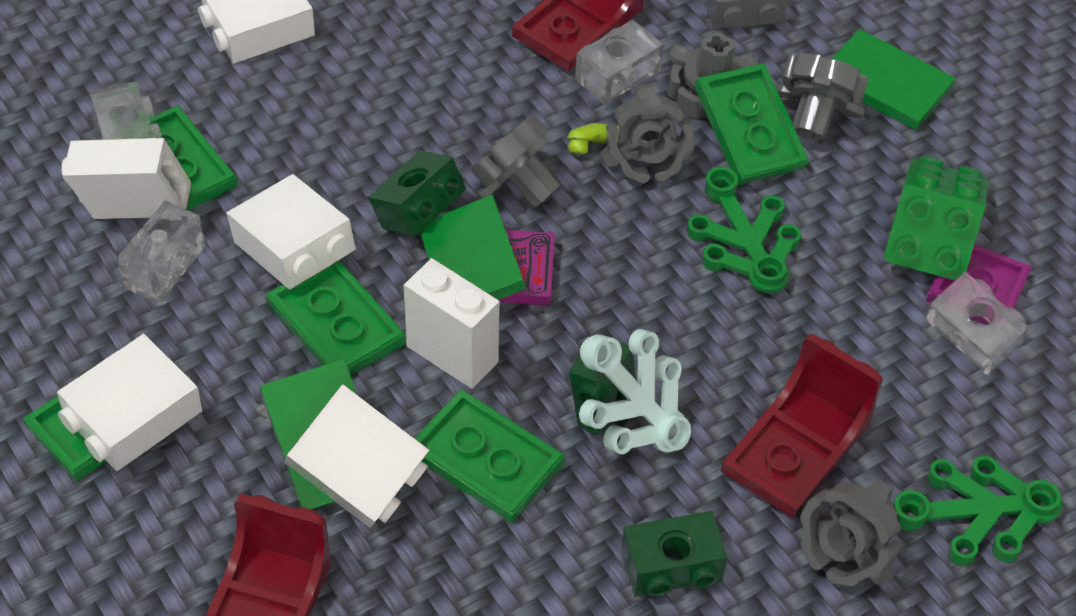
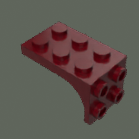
[512,0,644,72]
[721,334,883,519]
[205,494,331,616]

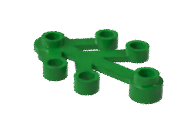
[687,167,801,293]
[893,455,1063,566]

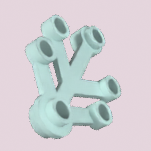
[579,329,691,454]

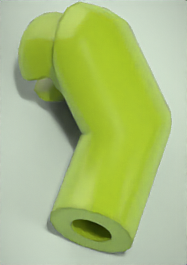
[567,123,619,154]

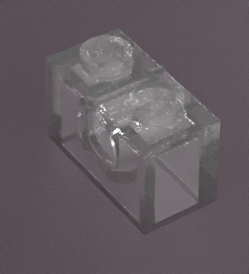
[575,20,663,105]
[90,81,162,140]
[117,200,205,304]
[926,272,1029,375]

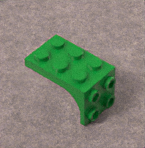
[884,155,989,281]

